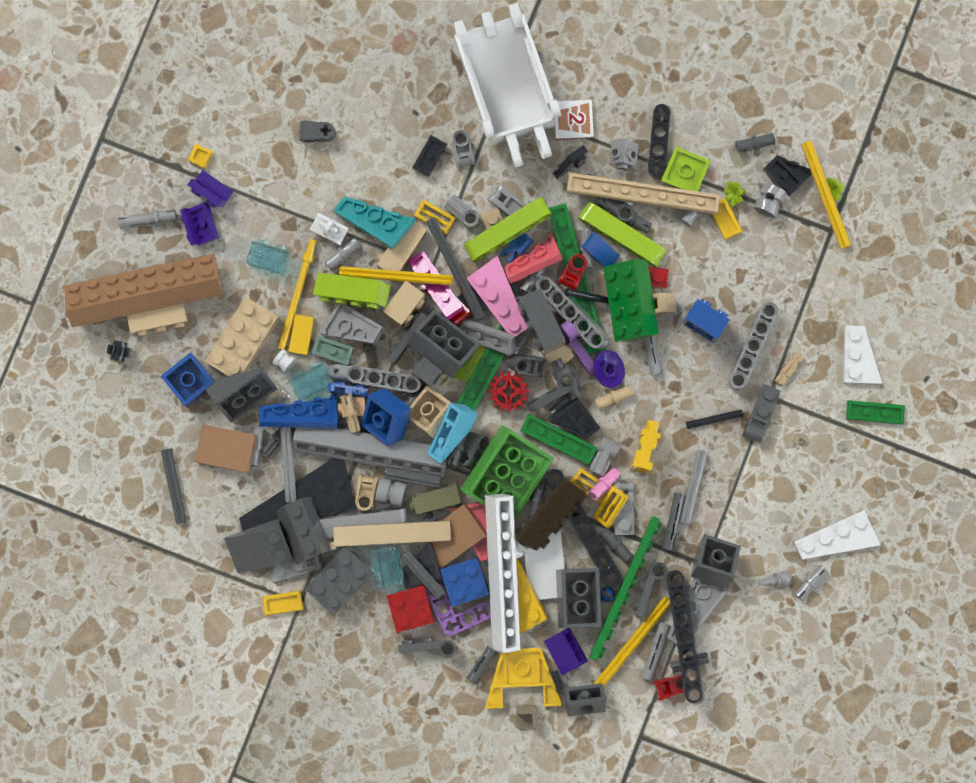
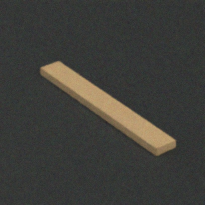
[566,172,720,215]

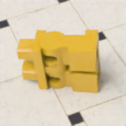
[630,420,661,474]

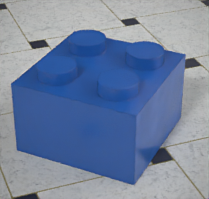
[682,299,730,343]
[161,352,215,408]
[361,388,412,446]
[440,558,489,607]

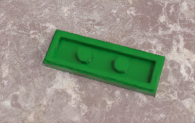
[845,400,905,425]

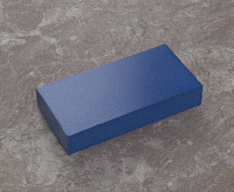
[582,232,620,267]

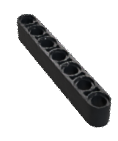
[546,469,622,588]
[667,570,704,705]

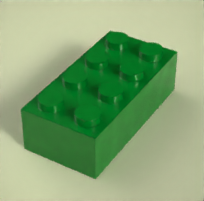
[603,259,659,342]

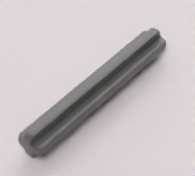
[161,449,186,524]

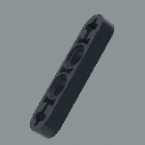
[648,104,671,178]

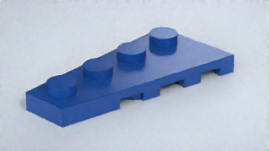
[259,394,338,429]

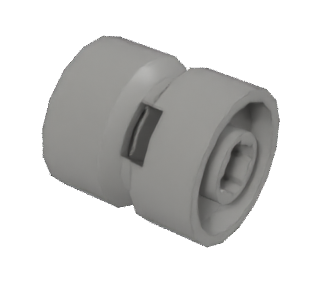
[753,183,787,218]
[374,478,407,508]

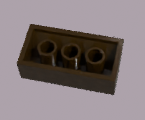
[515,475,588,551]

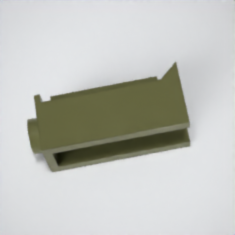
[409,482,461,515]

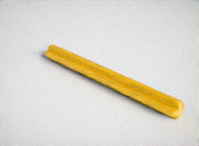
[801,141,851,249]
[339,266,453,285]
[593,597,671,687]

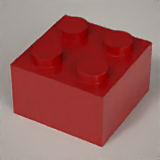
[386,585,435,633]

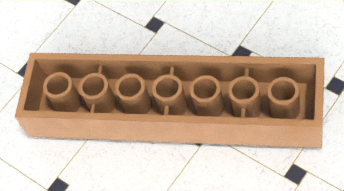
[64,253,223,327]

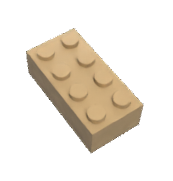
[205,297,280,376]

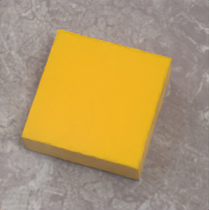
[188,143,213,169]

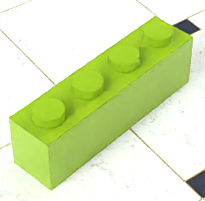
[313,272,391,309]

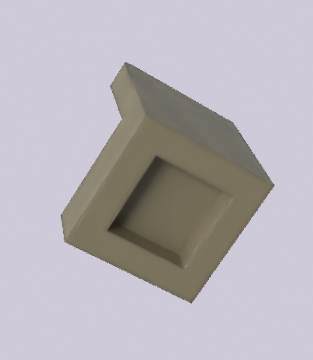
[516,705,536,730]

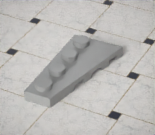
[667,578,730,645]

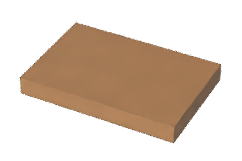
[194,425,258,473]
[423,503,487,568]

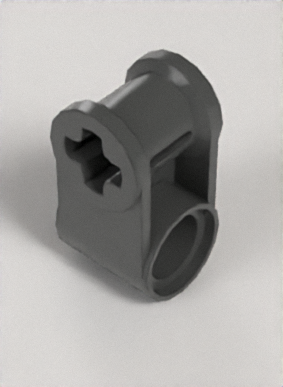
[299,121,336,142]
[507,354,546,378]
[459,432,489,471]

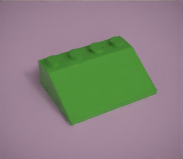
[460,425,554,521]

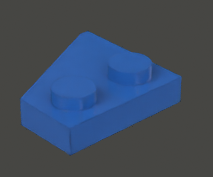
[328,382,369,398]

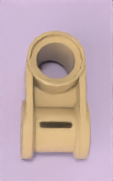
[356,474,379,512]

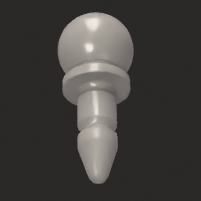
[758,571,792,587]

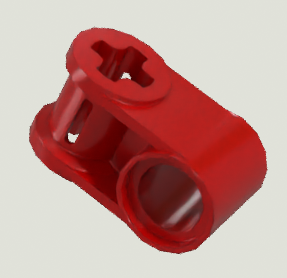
[557,254,587,290]
[652,674,690,701]

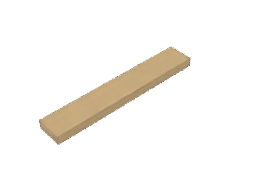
[333,520,451,546]

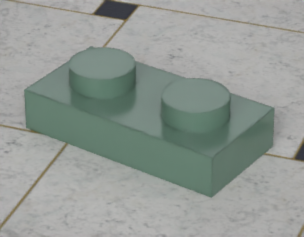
[311,335,354,366]

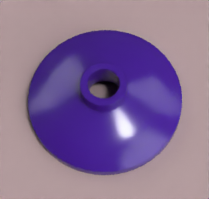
[593,350,625,388]

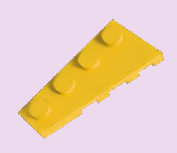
[516,558,549,634]

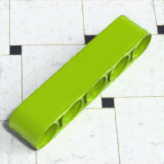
[464,197,552,263]
[578,202,667,267]

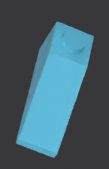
[427,402,478,463]

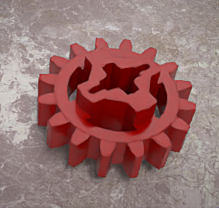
[488,371,529,413]

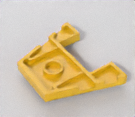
[486,648,562,709]

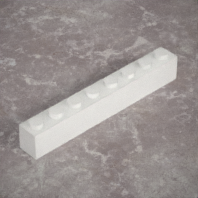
[485,494,520,653]

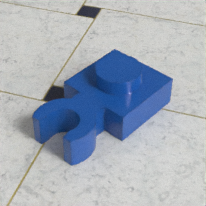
[500,233,534,263]

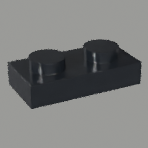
[412,135,447,178]

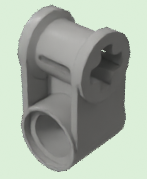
[453,130,475,168]

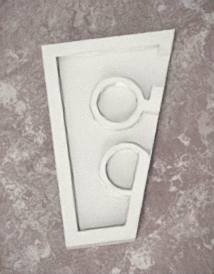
[843,325,883,384]

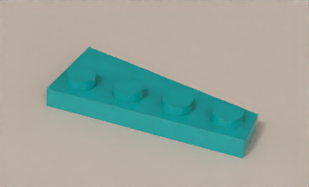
[333,196,416,250]

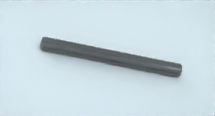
[426,218,485,321]

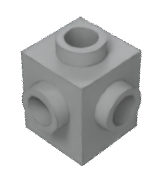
[609,140,639,170]

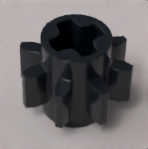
[106,340,131,362]

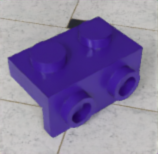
[187,170,233,208]
[180,202,219,246]

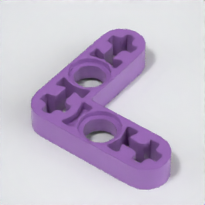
[560,320,594,376]
[426,583,491,635]

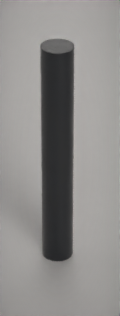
[564,288,609,305]
[685,409,743,429]

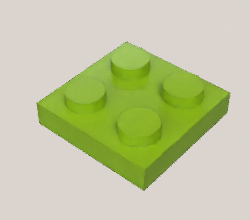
[661,146,711,191]

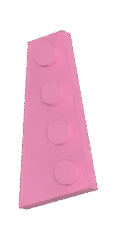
[467,256,527,337]

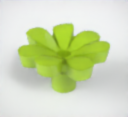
[827,177,844,201]
[724,181,745,206]

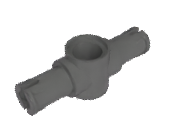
[597,198,652,234]

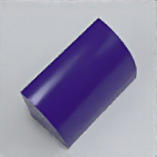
[544,628,588,675]

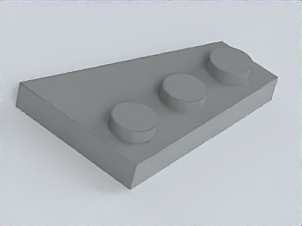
[320,304,385,345]

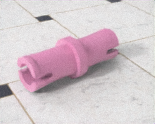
[588,468,620,501]

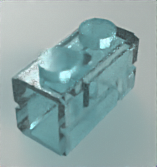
[246,239,290,275]
[289,361,333,400]
[369,546,404,589]

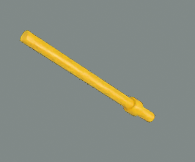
[278,239,317,350]

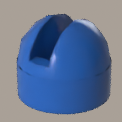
[600,587,615,602]

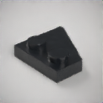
[552,145,588,179]
[763,155,812,196]
[548,397,600,439]
[400,542,443,589]

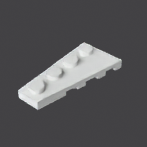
[794,510,880,559]

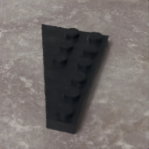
[239,458,356,531]

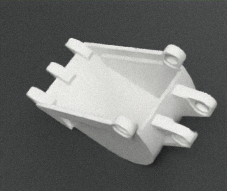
[454,3,561,168]

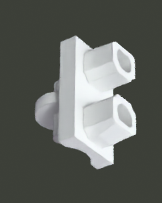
[309,213,349,245]

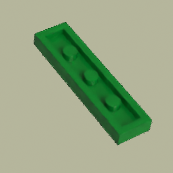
[520,414,597,465]

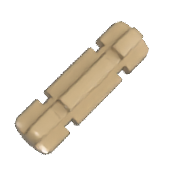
[775,352,804,386]

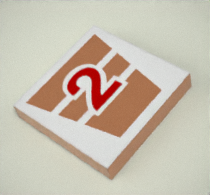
[555,100,594,140]

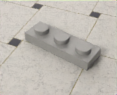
[461,319,516,355]

